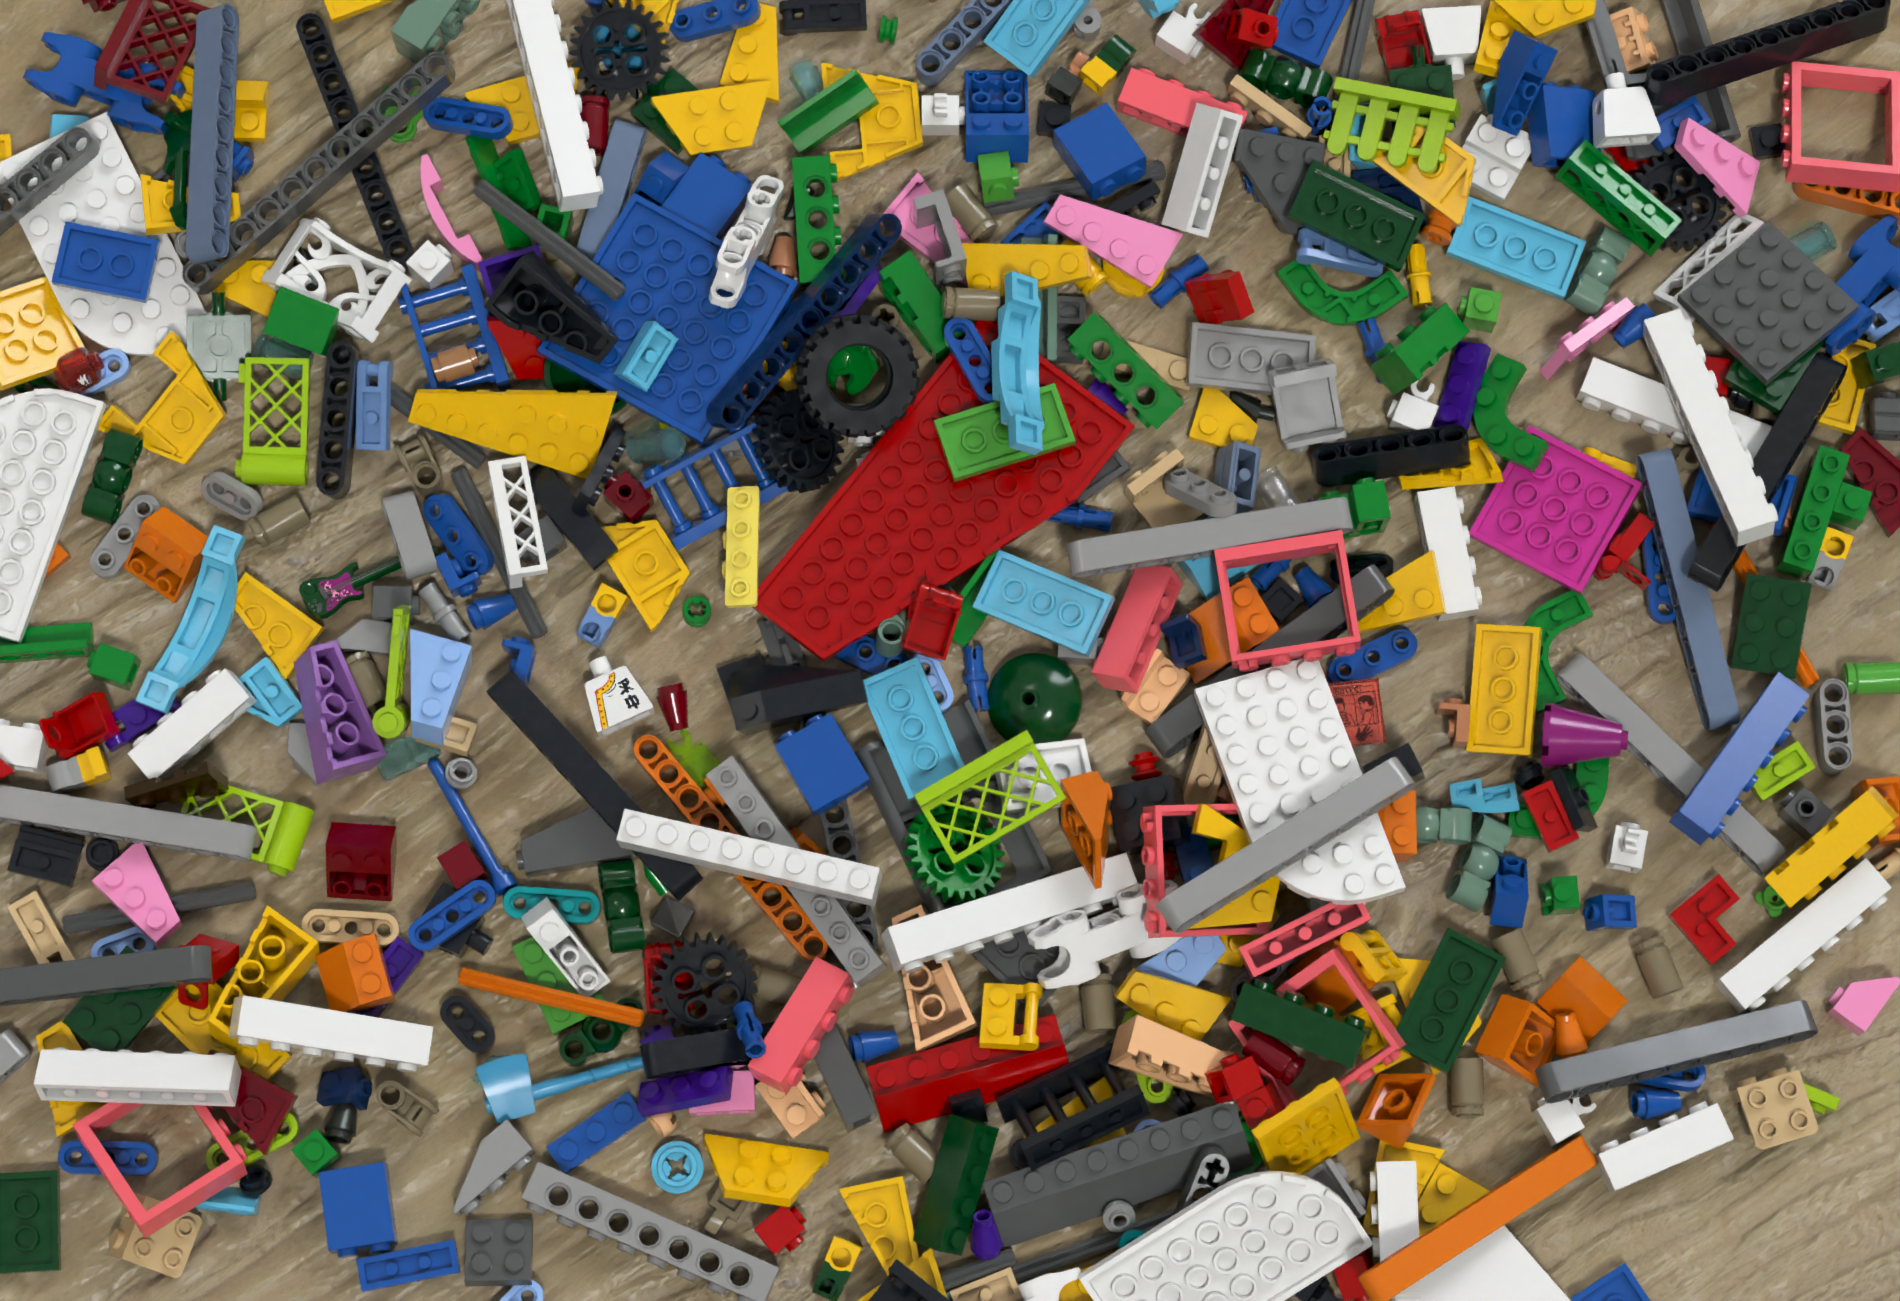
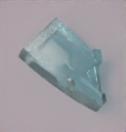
[377,736,442,783]

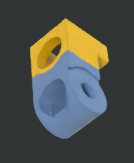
[577,583,631,649]

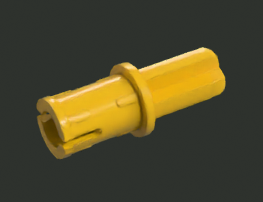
[1406,244,1433,308]

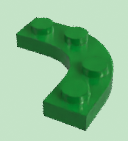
[1276,259,1409,326]
[1473,353,1549,473]
[1523,590,1593,715]
[1507,758,1610,840]

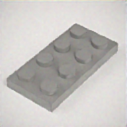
[1186,322,1316,395]

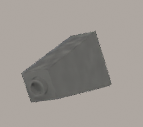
[516,790,639,878]
[814,1024,877,1132]

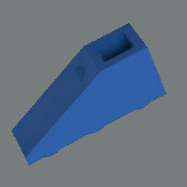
[1492,30,1558,136]

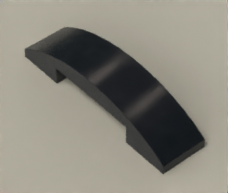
[517,464,619,570]

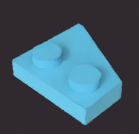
[239,657,303,728]

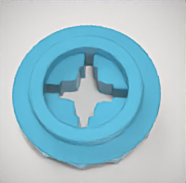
[651,1141,704,1194]

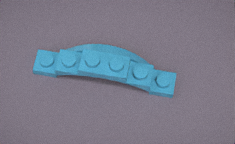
[991,271,1045,455]
[135,525,246,715]

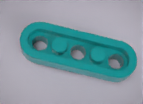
[503,886,601,925]

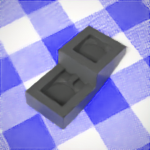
[1053,296,1086,364]

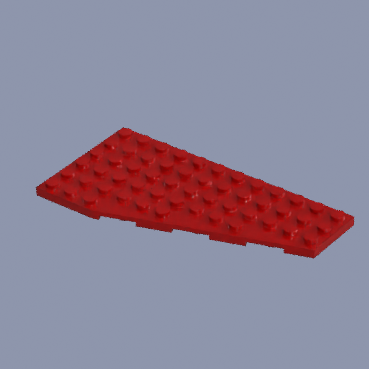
[752,320,1135,662]

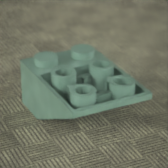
[390,0,480,64]

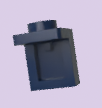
[1160,614,1208,670]
[316,1066,372,1111]

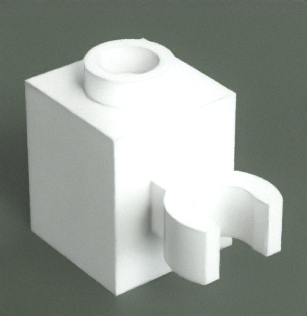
[921,93,965,136]

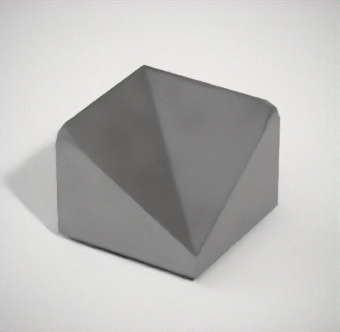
[651,897,696,941]

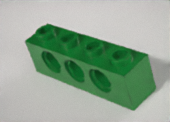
[792,155,843,287]
[1067,311,1185,430]
[1775,445,1850,580]

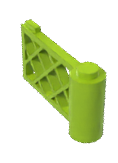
[235,357,310,486]
[372,605,411,738]
[180,785,315,877]

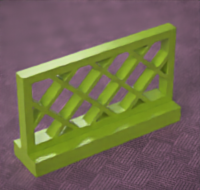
[914,730,1067,865]

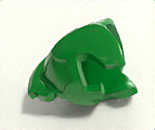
[827,345,879,396]

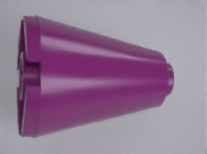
[1541,703,1628,767]

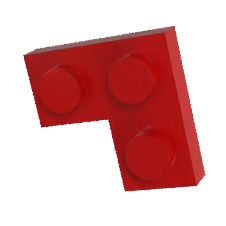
[1668,874,1740,966]

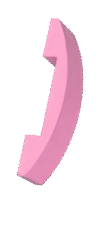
[420,154,483,272]

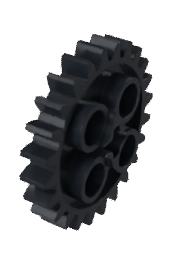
[569,0,671,102]
[1631,151,1728,253]
[752,389,844,493]
[651,932,758,1035]

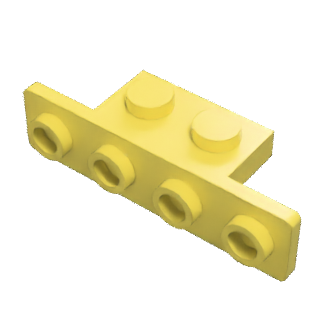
[722,486,760,608]

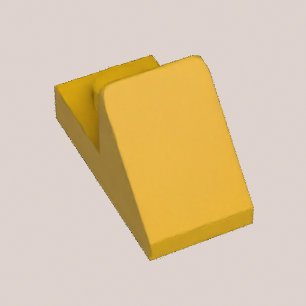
[234,80,270,142]

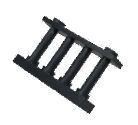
[995,1042,1150,1171]

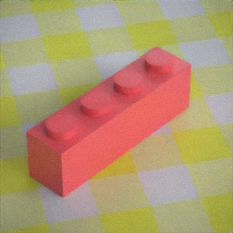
[1116,67,1248,155]
[1091,565,1183,694]
[1237,902,1371,979]
[748,957,855,1095]

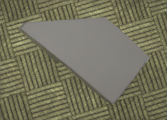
[334,619,392,657]
[288,723,321,787]

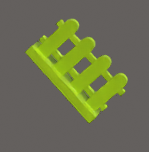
[1323,76,1461,174]

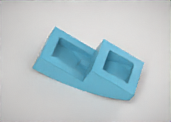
[1449,778,1520,813]

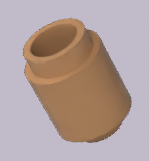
[430,343,480,383]

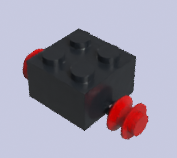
[1111,752,1191,880]

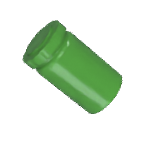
[1841,662,1900,695]

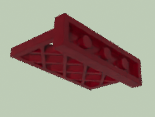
[94,0,211,104]

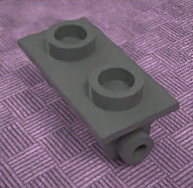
[757,619,807,667]

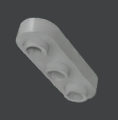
[1164,468,1237,518]
[90,495,161,579]

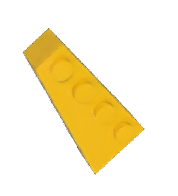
[1764,786,1899,908]
[208,905,320,1053]

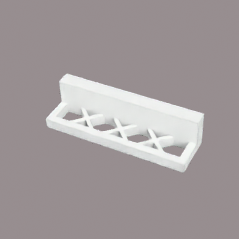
[1653,214,1766,323]
[488,456,548,589]

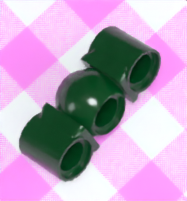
[1239,49,1333,109]
[81,428,143,525]
[598,859,645,954]
[559,997,645,1068]

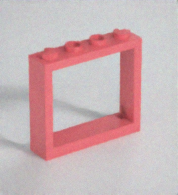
[1780,61,1900,193]
[1214,530,1361,672]
[1140,804,1269,938]
[1228,947,1406,1108]
[73,1103,248,1238]

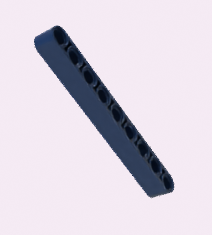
[706,213,902,429]

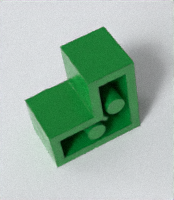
[1317,478,1391,539]

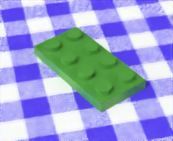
[934,383,1076,482]

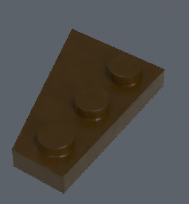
[124,761,229,809]

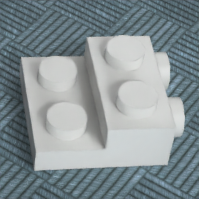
[1462,114,1531,203]

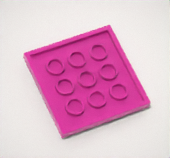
[1469,425,1643,595]

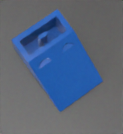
[965,70,1029,163]

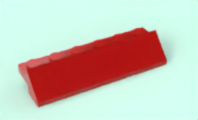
[866,1014,1069,1133]

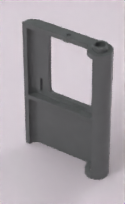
[1585,0,1741,161]
[855,700,1053,914]

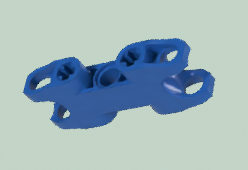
[23,32,186,135]
[1825,215,1900,356]

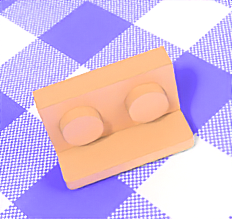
[1610,6,1658,74]
[1120,648,1192,725]
[755,1074,826,1140]

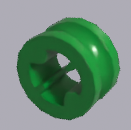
[879,15,898,45]
[682,596,711,628]

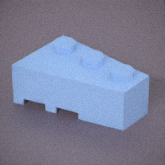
[410,629,472,746]

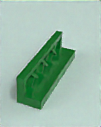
[1555,139,1682,257]
[0,622,94,664]

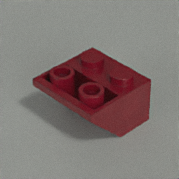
[325,822,397,901]

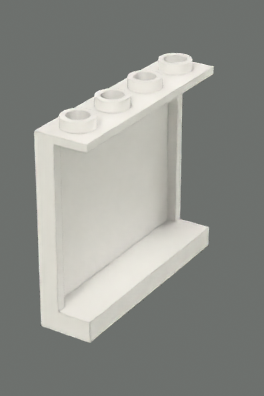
[1390,1225,1571,1301]

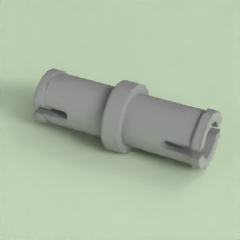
[418,582,472,643]

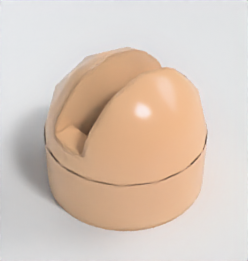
[648,1112,677,1138]

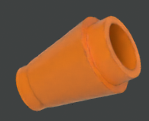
[1555,1011,1588,1059]

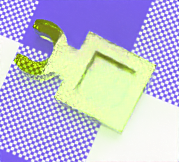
[667,729,720,787]

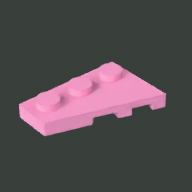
[1674,118,1760,218]
[1539,297,1635,381]
[92,842,183,947]

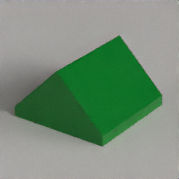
[263,287,339,356]

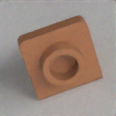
[1435,698,1471,749]

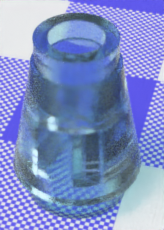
[789,60,823,102]

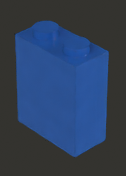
[1527,82,1601,170]
[1053,103,1146,201]
[661,152,752,240]
[774,713,871,817]
[318,1162,398,1258]

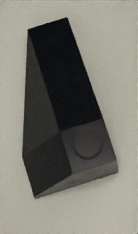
[484,251,619,364]
[729,665,868,736]

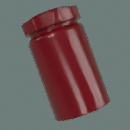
[580,95,610,156]
[1242,1030,1306,1086]

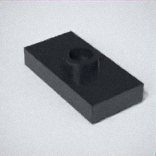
[1550,767,1598,832]

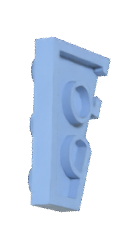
[1127,936,1227,986]

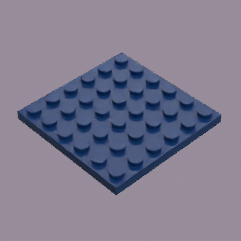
[537,193,798,445]

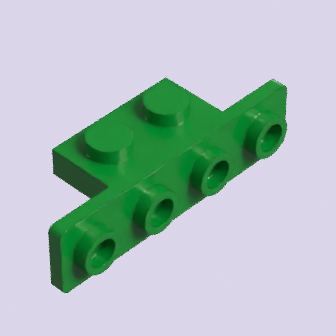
[466,135,542,251]

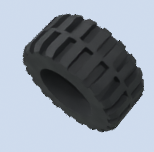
[794,314,920,438]

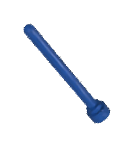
[428,758,518,897]

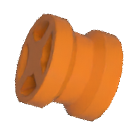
[1421,209,1457,246]

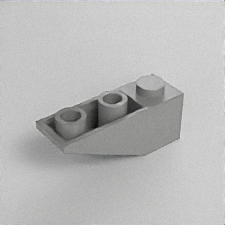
[453,1119,535,1216]

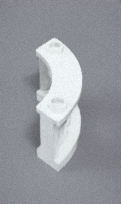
[260,217,412,343]

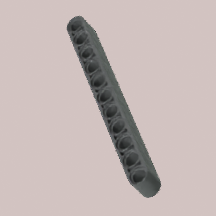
[182,52,456,295]

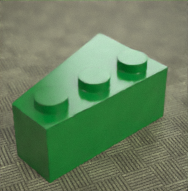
[879,250,965,363]
[1370,302,1470,395]

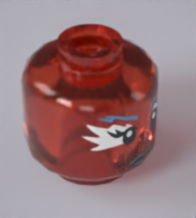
[54,347,104,394]

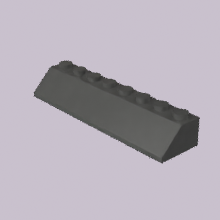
[983,1101,1254,1248]

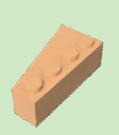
[892,905,978,1052]
[1108,1015,1240,1102]

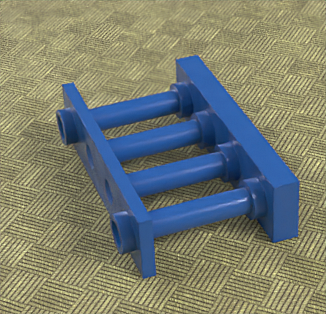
[397,263,511,392]
[638,419,788,550]

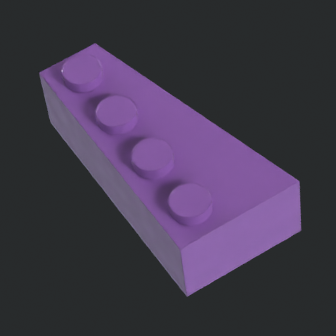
[294,640,387,785]

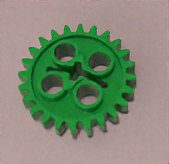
[903,802,1005,905]

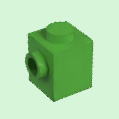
[977,151,1019,203]
[1458,287,1502,333]

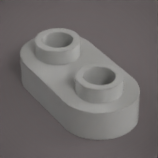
[201,471,263,521]

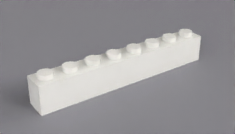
[506,0,603,212]
[1643,308,1778,547]
[616,809,883,907]
[881,853,1138,973]

